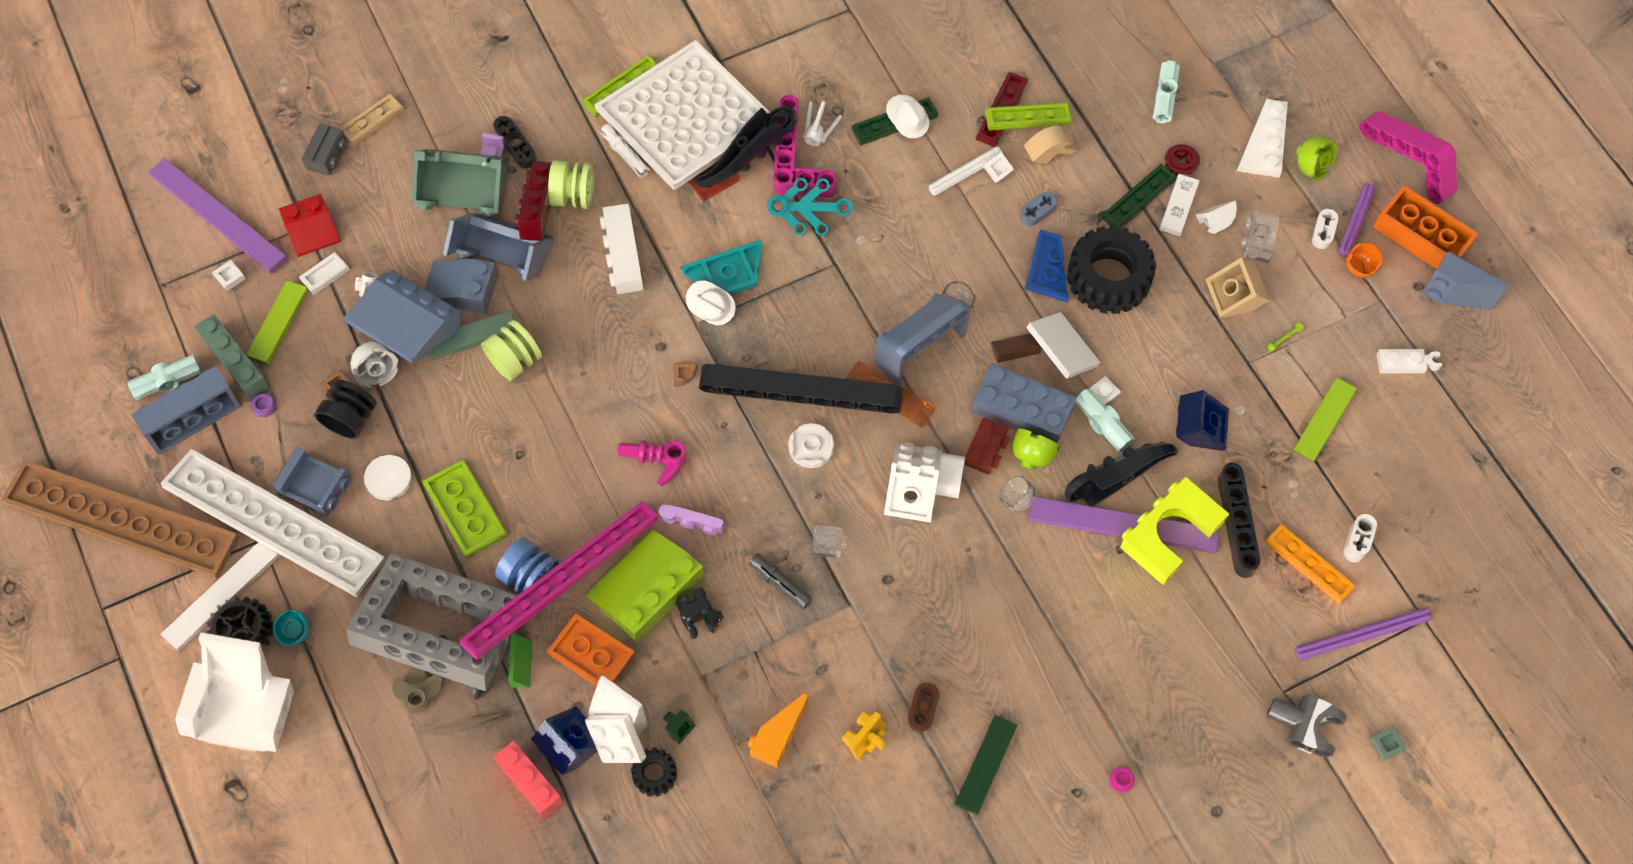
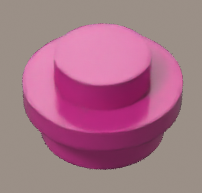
[1109,767,1135,793]

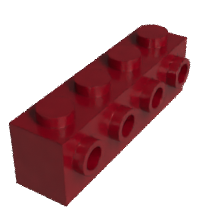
[515,161,552,241]

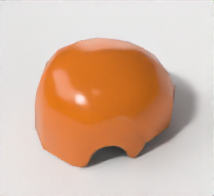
[1346,242,1383,278]

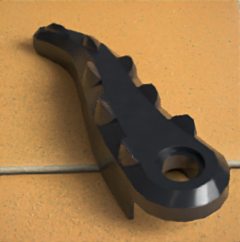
[695,106,797,188]
[1064,442,1178,507]

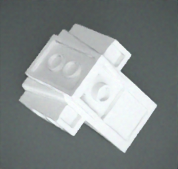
[175,633,294,752]

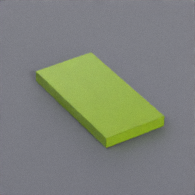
[422,459,508,559]

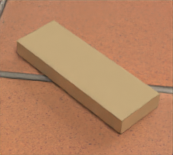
[340,93,404,146]

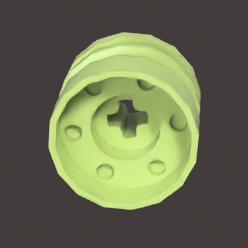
[548,160,595,209]
[481,320,542,381]

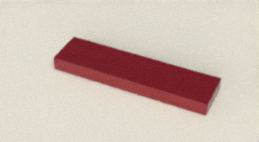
[976,72,1028,147]

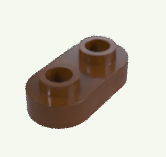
[908,682,940,732]

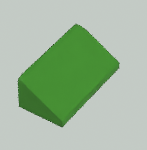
[508,634,532,688]

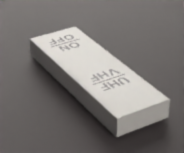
[1159,174,1199,236]

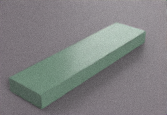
[428,311,513,360]

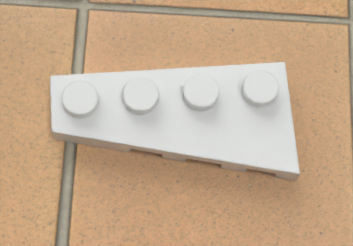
[1237,99,1288,178]

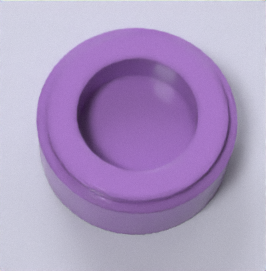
[251,393,276,418]

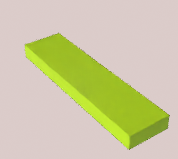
[582,54,657,118]
[985,103,1072,130]
[246,280,309,366]
[1294,377,1357,461]

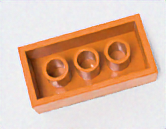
[1373,185,1479,269]

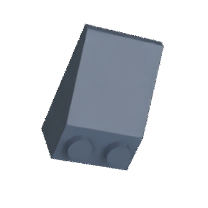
[1422,252,1509,310]
[424,259,498,314]

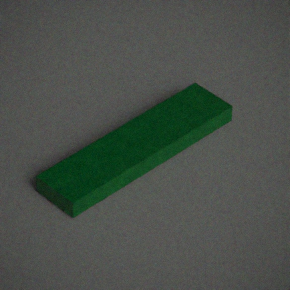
[851,97,938,146]
[1101,164,1177,229]
[954,715,1017,815]

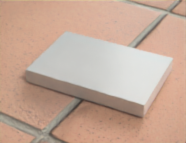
[1026,312,1101,379]

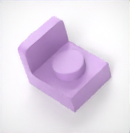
[480,133,506,157]

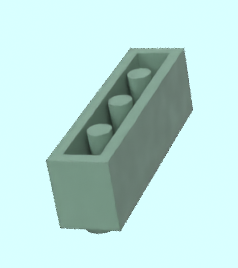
[194,314,270,402]

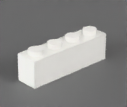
[600,203,643,294]

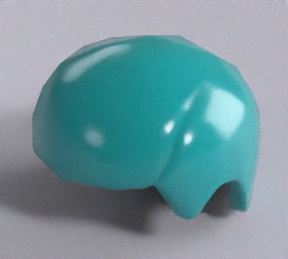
[273,610,311,647]

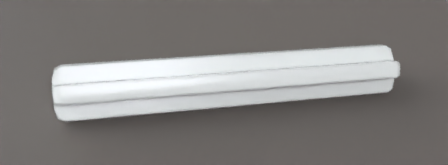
[928,147,1003,196]

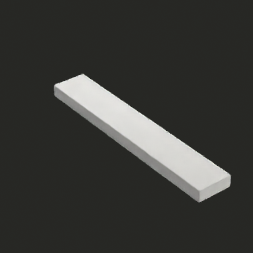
[161,542,281,652]

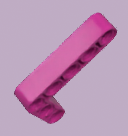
[774,95,837,198]
[1359,111,1457,204]

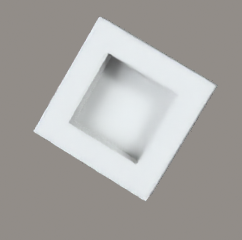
[983,152,1014,183]
[212,260,246,291]
[1090,376,1121,406]

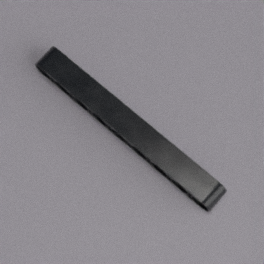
[699,364,904,414]

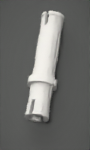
[600,124,650,178]

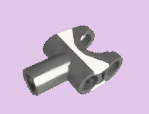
[1266,695,1347,757]

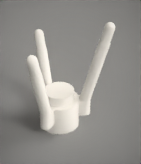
[802,101,842,146]

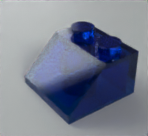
[1176,390,1229,451]
[531,706,598,776]

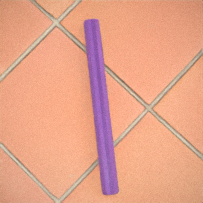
[1295,608,1432,660]

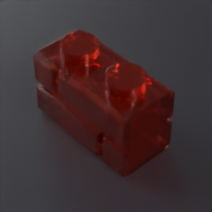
[964,418,1010,475]

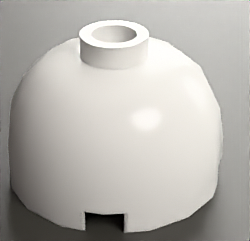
[350,341,398,388]

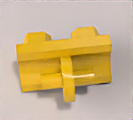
[842,711,887,760]

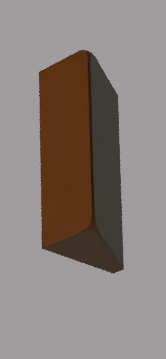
[991,333,1042,363]

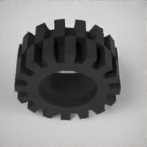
[631,747,677,797]

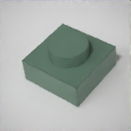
[1370,727,1407,761]

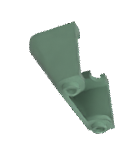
[411,149,509,217]

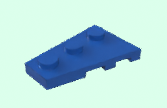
[1025,229,1069,302]

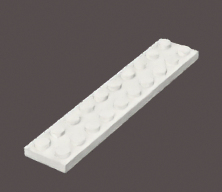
[161,449,386,598]

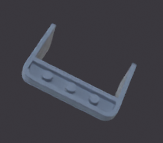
[443,213,554,281]
[874,293,971,386]

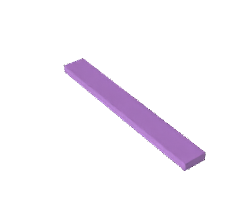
[148,158,287,274]
[1028,496,1219,553]

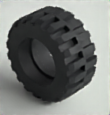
[1067,226,1156,314]

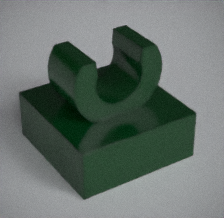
[663,709,695,744]

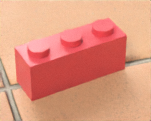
[494,741,564,820]

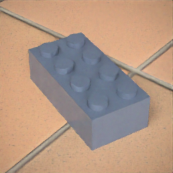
[971,362,1077,444]
[131,366,241,455]

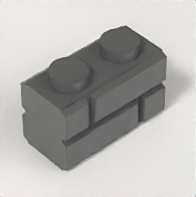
[302,123,348,176]

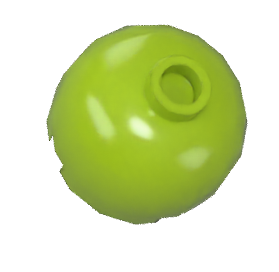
[1296,135,1338,181]
[1012,428,1060,470]

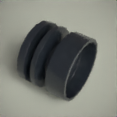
[314,379,377,439]

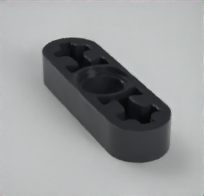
[494,116,536,168]

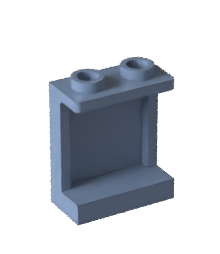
[272,447,351,517]

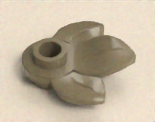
[392,667,442,713]

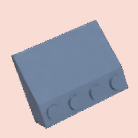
[344,270,460,363]

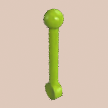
[1267,323,1304,352]

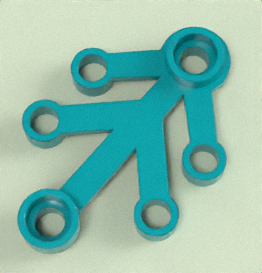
[767,178,853,236]

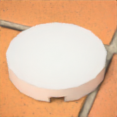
[788,423,835,468]
[364,455,412,501]

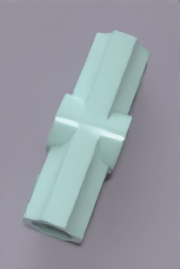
[1153,60,1180,124]
[127,354,202,401]
[1075,388,1135,452]

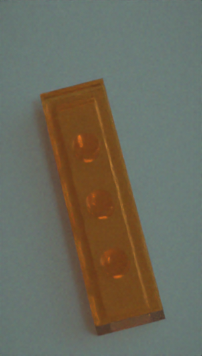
[846,361,935,427]

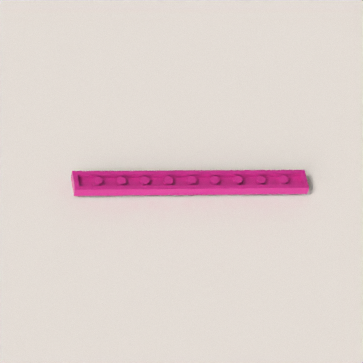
[460,501,659,660]

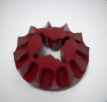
[1165,144,1200,175]

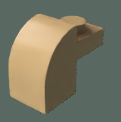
[1024,125,1077,164]

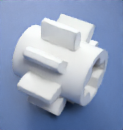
[355,272,379,297]

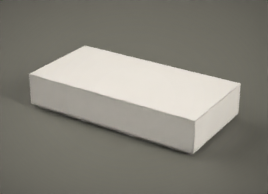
[299,252,350,296]

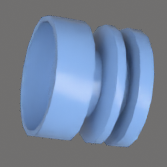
[495,537,559,595]

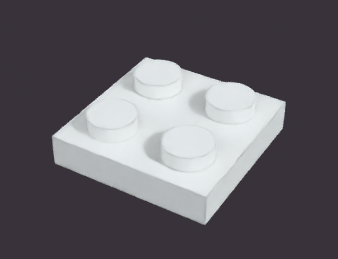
[585,714,646,763]

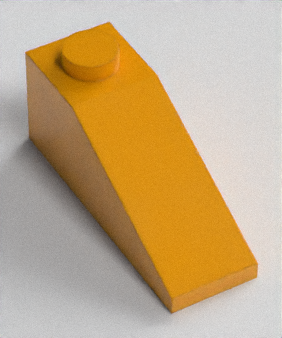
[748,693,808,768]

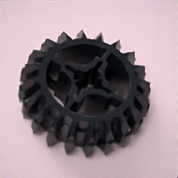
[205,596,274,651]

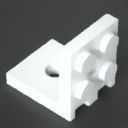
[884,442,942,522]

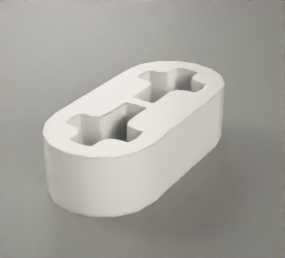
[1311,209,1338,249]

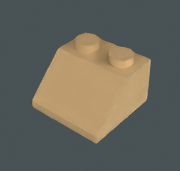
[1205,257,1270,318]

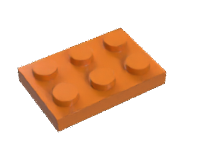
[547,613,635,687]

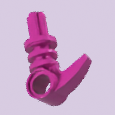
[617,440,686,486]

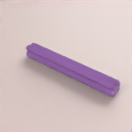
[1338,183,1376,257]

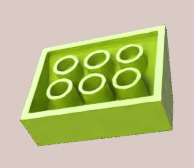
[585,530,704,643]

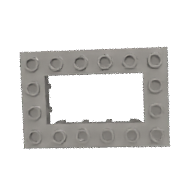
[346,553,518,691]

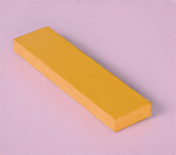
[1265,524,1356,605]

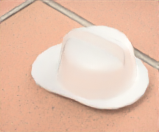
[886,95,929,138]
[686,281,736,325]

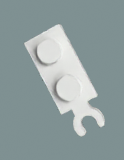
[1377,349,1442,373]

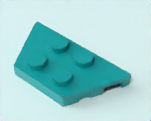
[681,239,762,295]

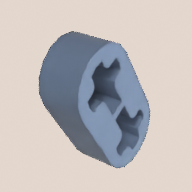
[1020,192,1057,226]

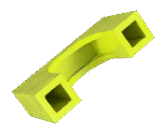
[1120,477,1229,585]

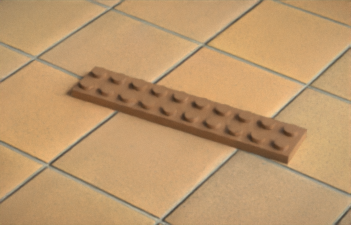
[1,460,239,579]

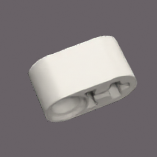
[935,453,965,499]
[1343,514,1377,563]

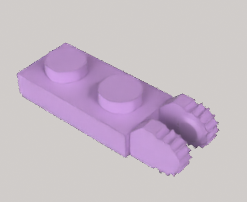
[658,504,725,536]

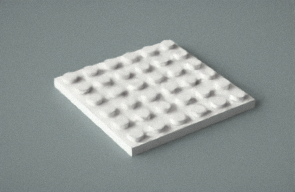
[595,40,770,190]

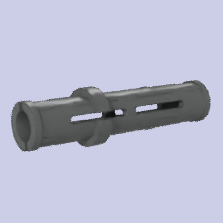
[748,553,813,610]

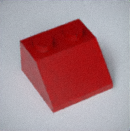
[279,194,340,257]

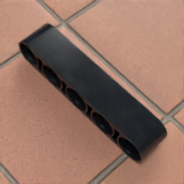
[1218,462,1260,578]

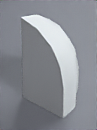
[1196,201,1237,234]

